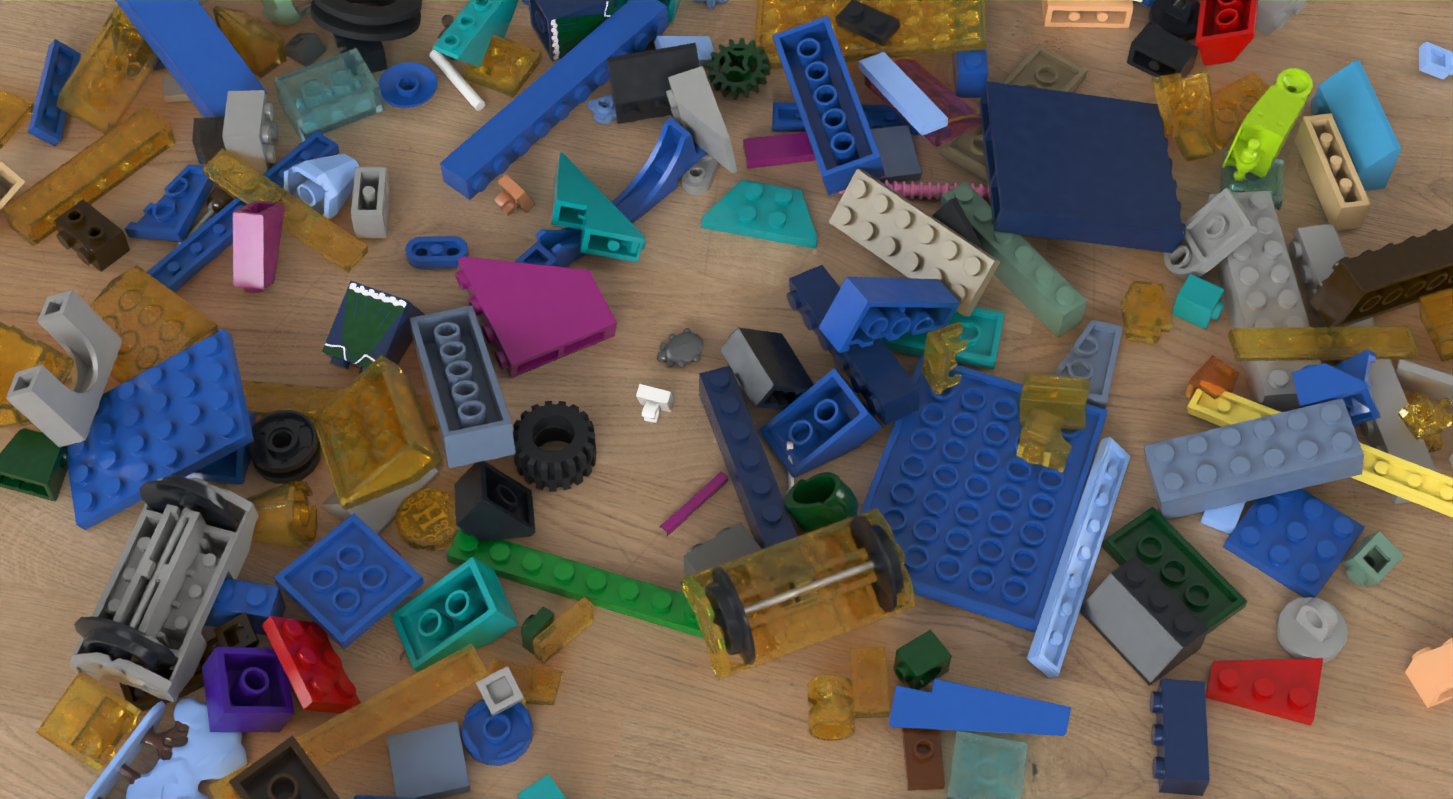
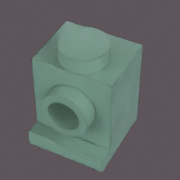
[1343,531,1404,588]

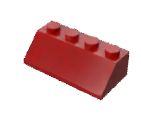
[1196,0,1259,66]

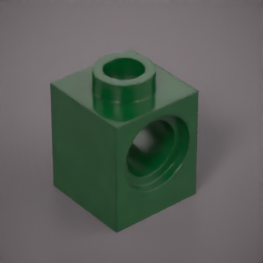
[893,629,952,690]

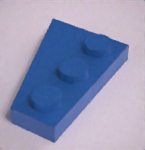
[125,164,219,242]

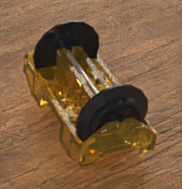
[680,508,916,681]

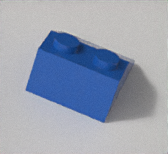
[759,368,882,478]

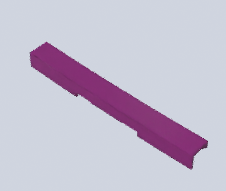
[660,472,728,536]

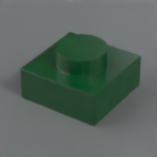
[521,606,556,655]

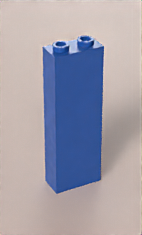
[115,0,267,132]

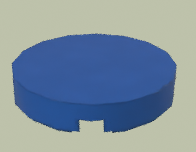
[461,699,533,766]

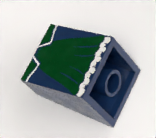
[528,0,617,62]
[322,281,425,380]

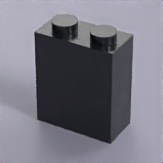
[720,327,814,410]

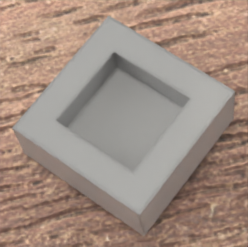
[476,666,525,716]

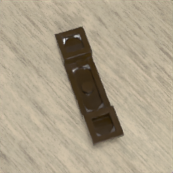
[119,612,260,714]

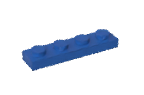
[28,39,81,146]

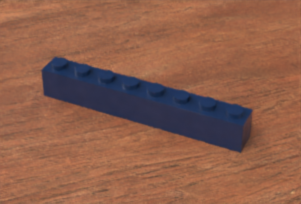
[699,366,815,612]

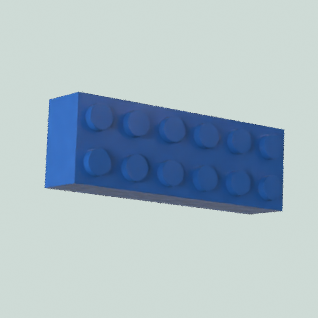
[772,16,885,195]

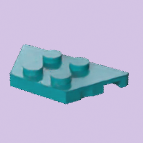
[701,180,818,249]

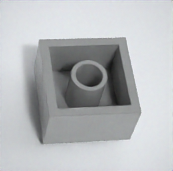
[222,90,278,176]

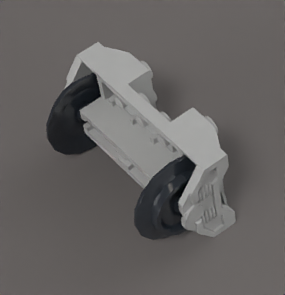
[68,476,259,702]

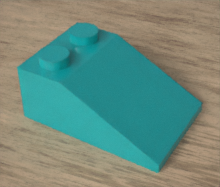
[391,557,519,672]

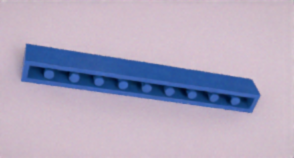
[440,0,668,200]

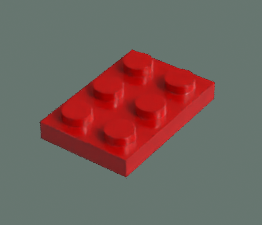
[262,616,362,715]

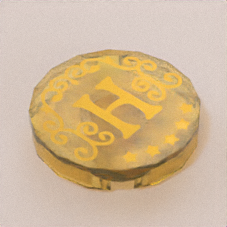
[396,488,459,551]

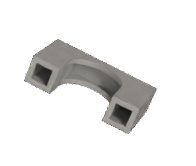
[6,290,123,448]

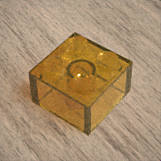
[36,670,141,771]

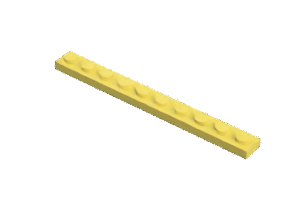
[1187,381,1453,518]

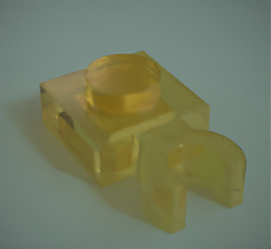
[1398,398,1453,440]

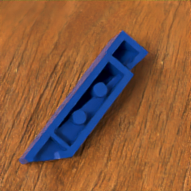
[889,679,1071,736]

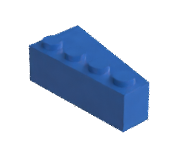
[819,277,960,353]

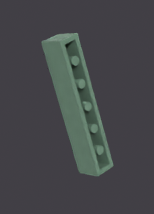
[940,182,1087,338]

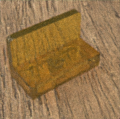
[1019,374,1090,430]

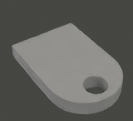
[1164,188,1258,280]

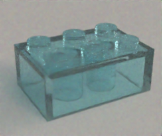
[274,48,384,142]

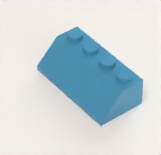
[1311,60,1402,191]

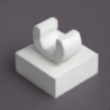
[636,384,674,424]

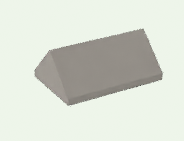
[321,436,439,535]

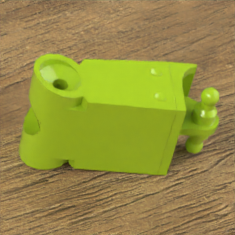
[1222,68,1313,181]

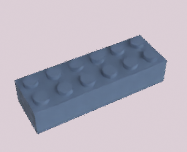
[409,305,516,468]
[1144,398,1364,520]

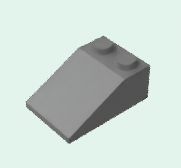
[666,66,738,173]

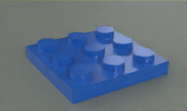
[1223,488,1365,598]
[274,513,424,650]

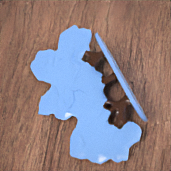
[84,697,247,799]

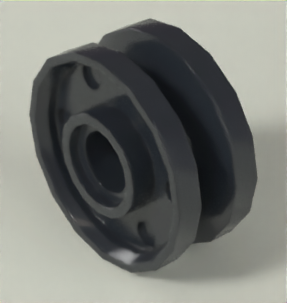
[247,410,322,484]

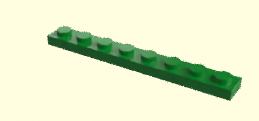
[446,529,712,639]

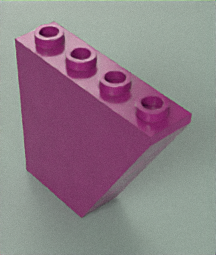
[455,257,617,378]

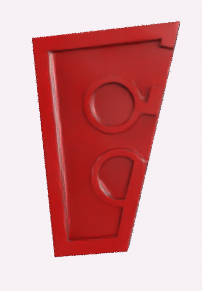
[1205,658,1323,726]

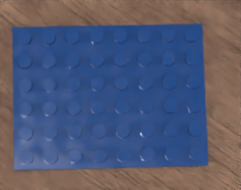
[840,354,1108,633]

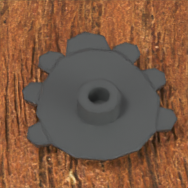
[657,328,703,368]

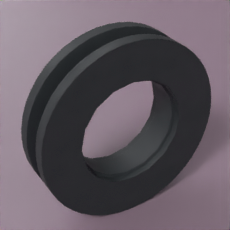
[310,0,422,41]

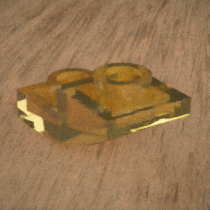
[487,657,563,705]

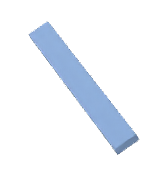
[1027,437,1131,678]

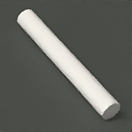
[429,50,485,111]

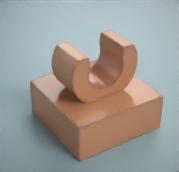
[494,174,535,216]

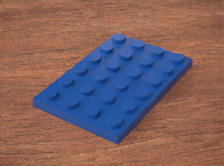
[66,329,254,530]

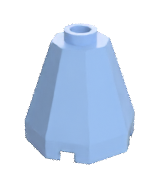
[284,154,359,225]

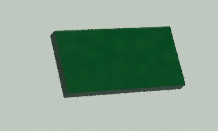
[1101,507,1247,635]

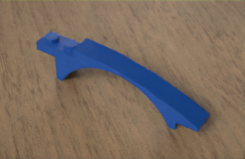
[515,117,707,267]

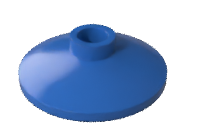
[378,62,437,108]

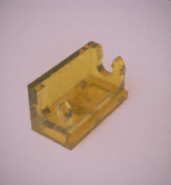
[921,322,968,396]

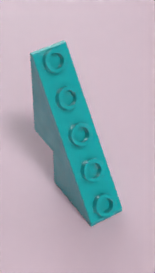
[433,0,519,67]
[551,152,646,263]

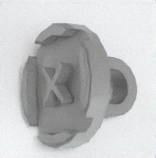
[1276,597,1348,663]

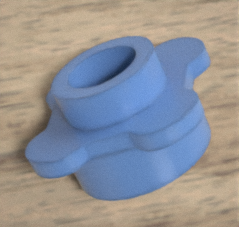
[588,95,616,124]

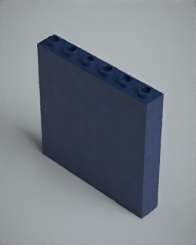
[979,81,1185,253]

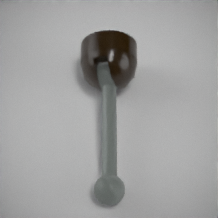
[177,188,233,246]

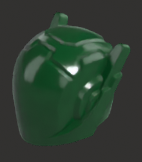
[784,472,859,539]

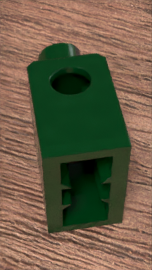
[0,428,68,502]

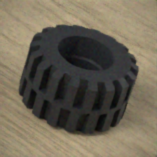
[513,401,596,492]

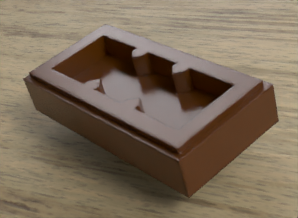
[902,728,945,790]

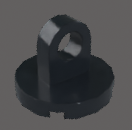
[1149,0,1200,41]

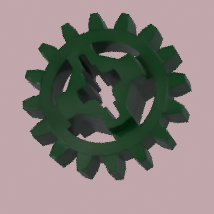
[707,38,771,100]

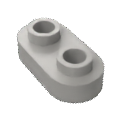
[681,153,720,195]

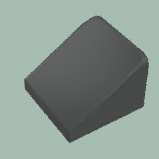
[281,33,326,66]

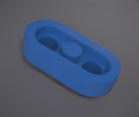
[405,236,469,269]

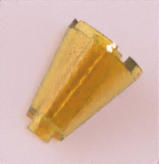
[234,480,317,548]

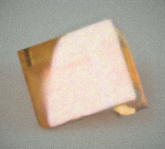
[1185,355,1239,399]

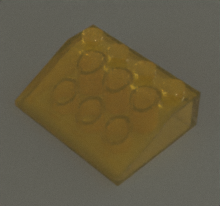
[90,265,219,384]
[312,355,442,510]

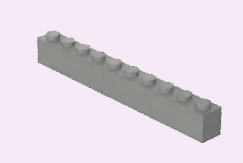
[1289,224,1437,504]

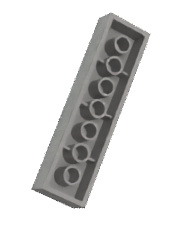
[1206,191,1321,412]

